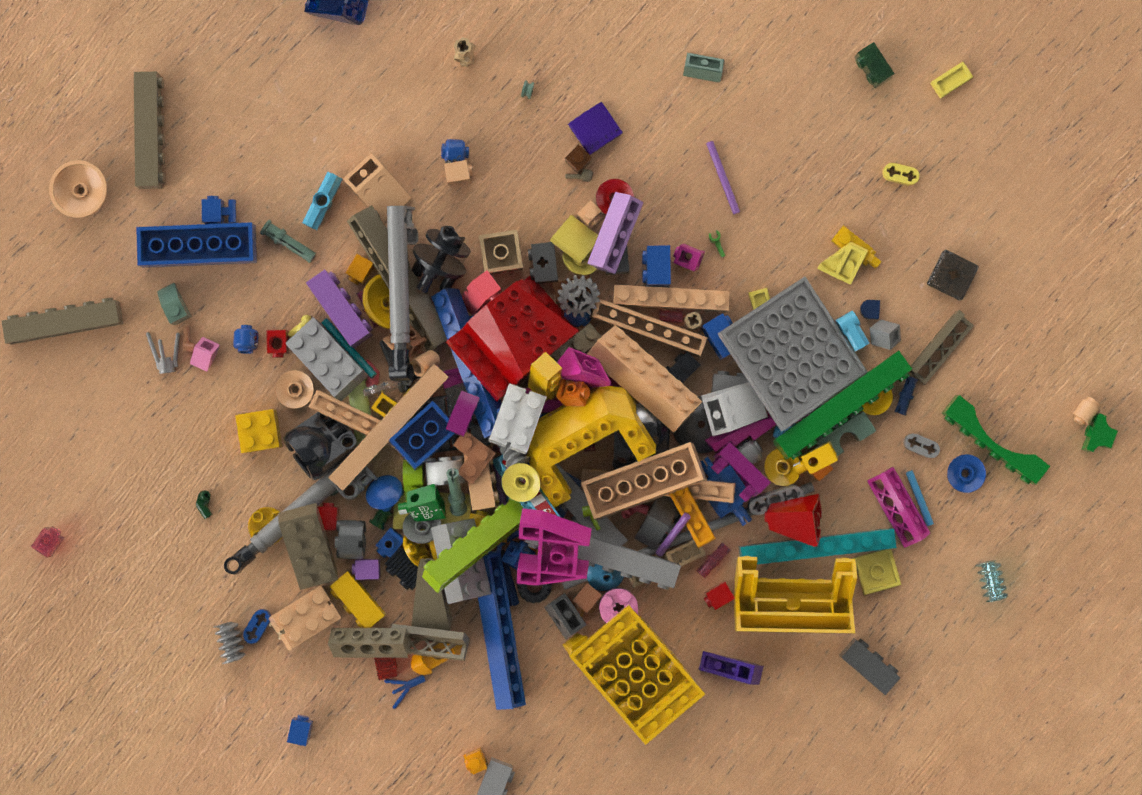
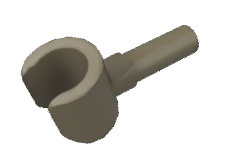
[565,169,593,182]

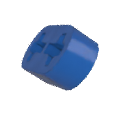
[243,609,271,644]

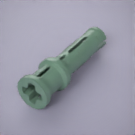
[260,220,316,263]
[446,468,467,516]

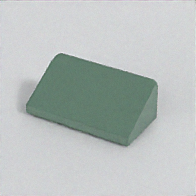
[683,53,724,82]

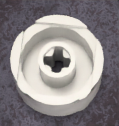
[425,456,465,486]

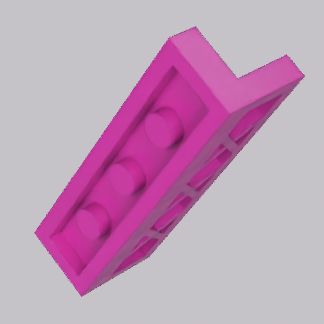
[867,467,931,548]

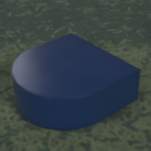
[860,300,880,320]

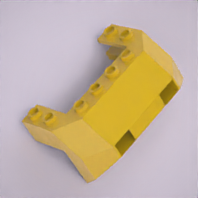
[527,386,656,508]
[734,556,857,634]

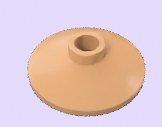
[275,370,314,409]

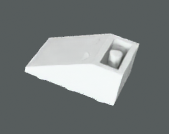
[701,382,768,436]

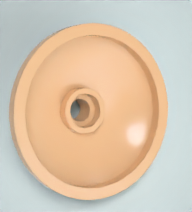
[49,160,108,218]

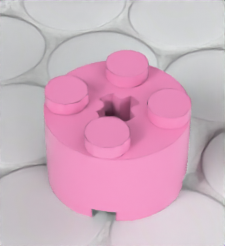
[599,587,638,623]

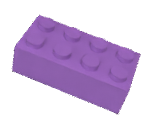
[306,269,373,348]

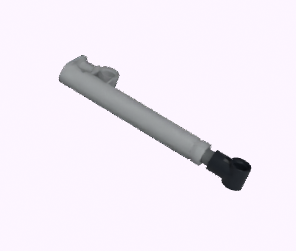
[387,206,419,381]
[224,462,378,575]

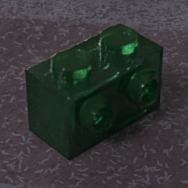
[855,42,895,88]

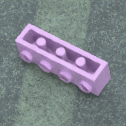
[587,192,643,274]

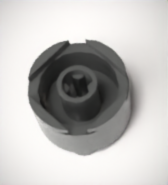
[335,520,366,559]

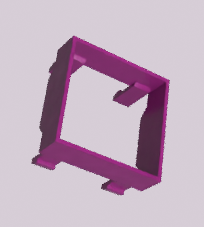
[711,442,771,502]

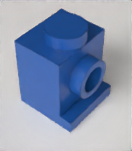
[376,527,404,558]

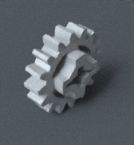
[558,275,600,317]

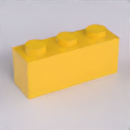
[528,352,562,402]
[330,570,386,628]

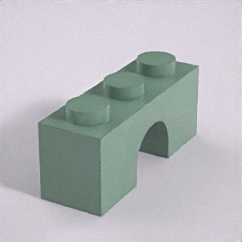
[815,411,876,456]

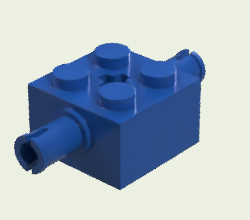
[700,456,752,526]

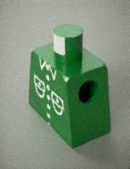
[398,484,446,522]

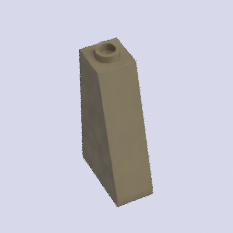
[412,558,452,631]

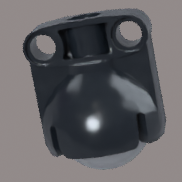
[612,403,670,469]

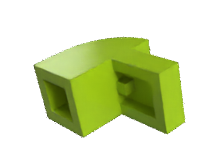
[403,459,424,500]

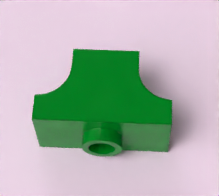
[1081,413,1118,452]

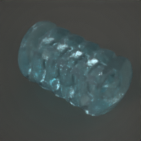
[976,560,1008,602]

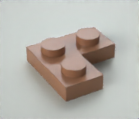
[453,432,496,484]

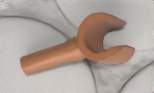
[183,326,196,353]

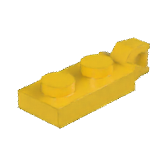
[831,225,882,269]

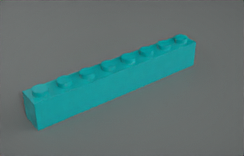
[739,528,897,565]

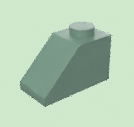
[157,283,192,325]

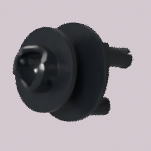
[412,226,471,293]

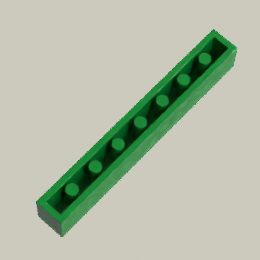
[773,351,912,460]

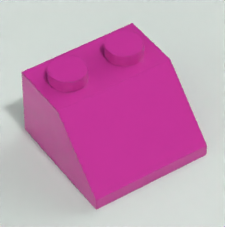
[557,347,611,388]

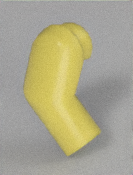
[288,315,312,338]

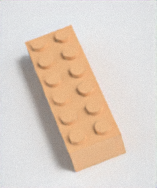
[587,325,702,432]
[581,442,707,520]

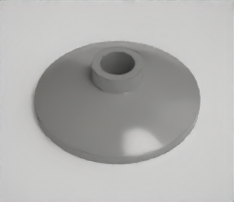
[403,514,441,544]

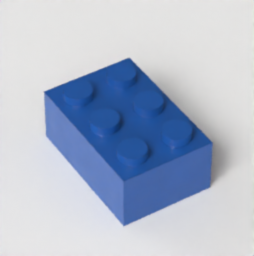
[389,401,456,470]

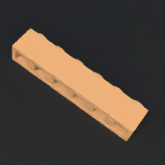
[613,285,730,312]
[592,299,707,357]

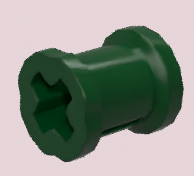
[369,510,393,530]

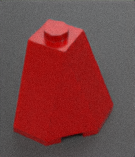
[764,494,822,547]

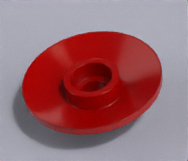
[596,179,634,215]

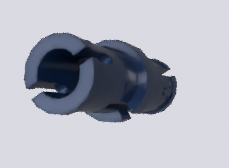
[894,376,918,416]

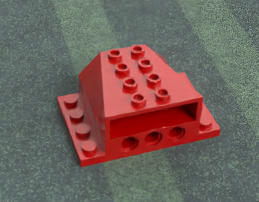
[446,276,580,401]

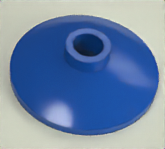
[947,454,986,493]

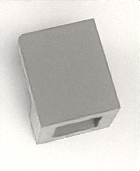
[870,320,901,350]

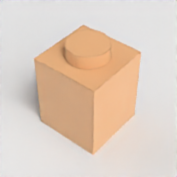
[444,160,474,185]

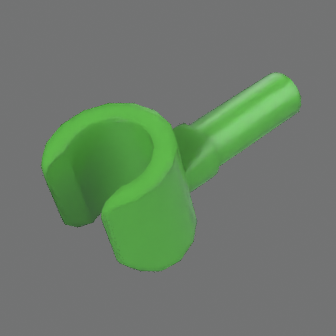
[709,230,725,258]

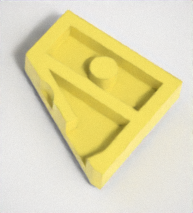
[817,242,868,285]

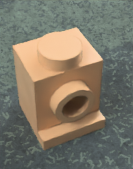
[577,201,604,229]

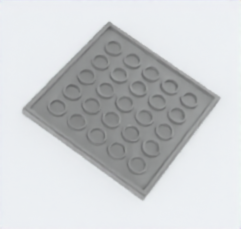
[718,277,868,432]

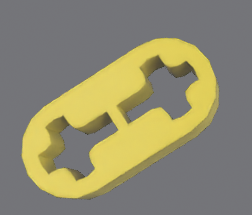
[882,163,919,186]

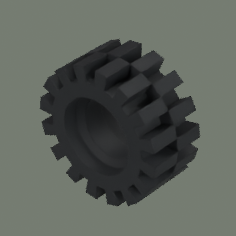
[517,583,552,603]

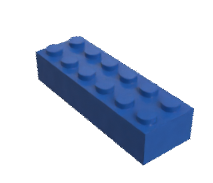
[136,222,257,268]

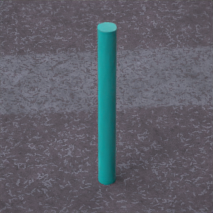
[321,318,377,379]

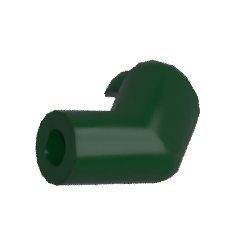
[196,490,213,520]

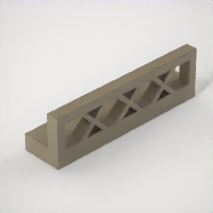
[909,310,974,384]
[391,624,470,661]

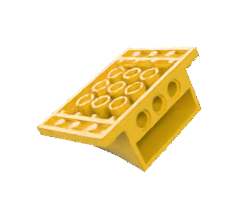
[569,604,705,745]

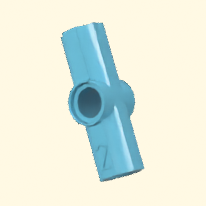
[302,172,343,231]

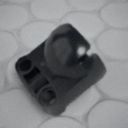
[283,412,358,480]

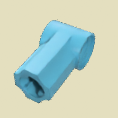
[835,311,870,352]

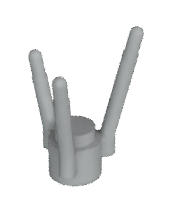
[146,332,180,374]

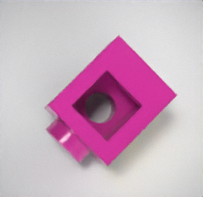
[673,244,705,272]

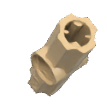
[454,37,476,67]

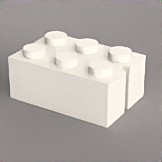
[488,383,547,454]

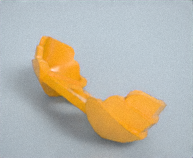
[411,643,462,675]

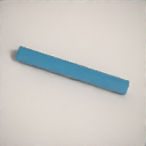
[906,470,934,526]

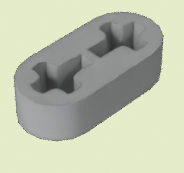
[903,433,940,458]

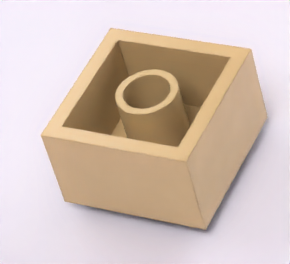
[479,230,523,275]

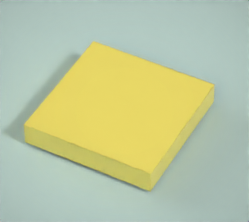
[550,215,598,264]
[853,549,901,595]

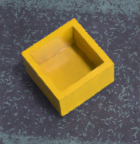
[235,409,283,453]

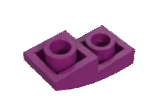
[446,391,480,437]

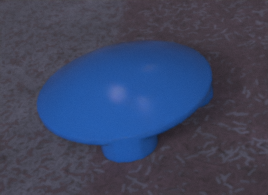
[366,475,404,512]

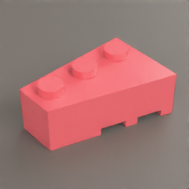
[462,270,502,316]

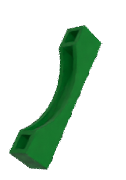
[941,395,1050,485]

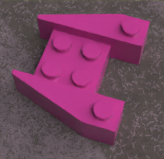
[517,508,592,585]

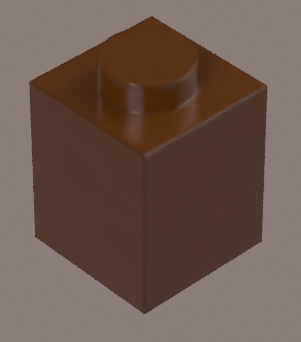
[565,144,592,174]

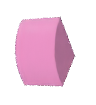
[190,337,220,372]

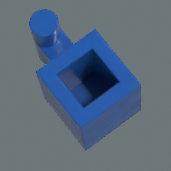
[202,196,236,224]

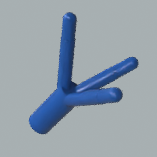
[384,675,426,709]

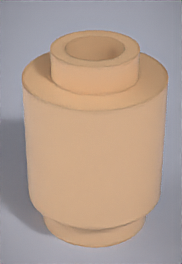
[1072,397,1100,426]

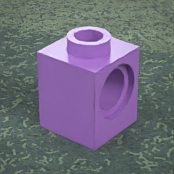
[352,559,381,580]

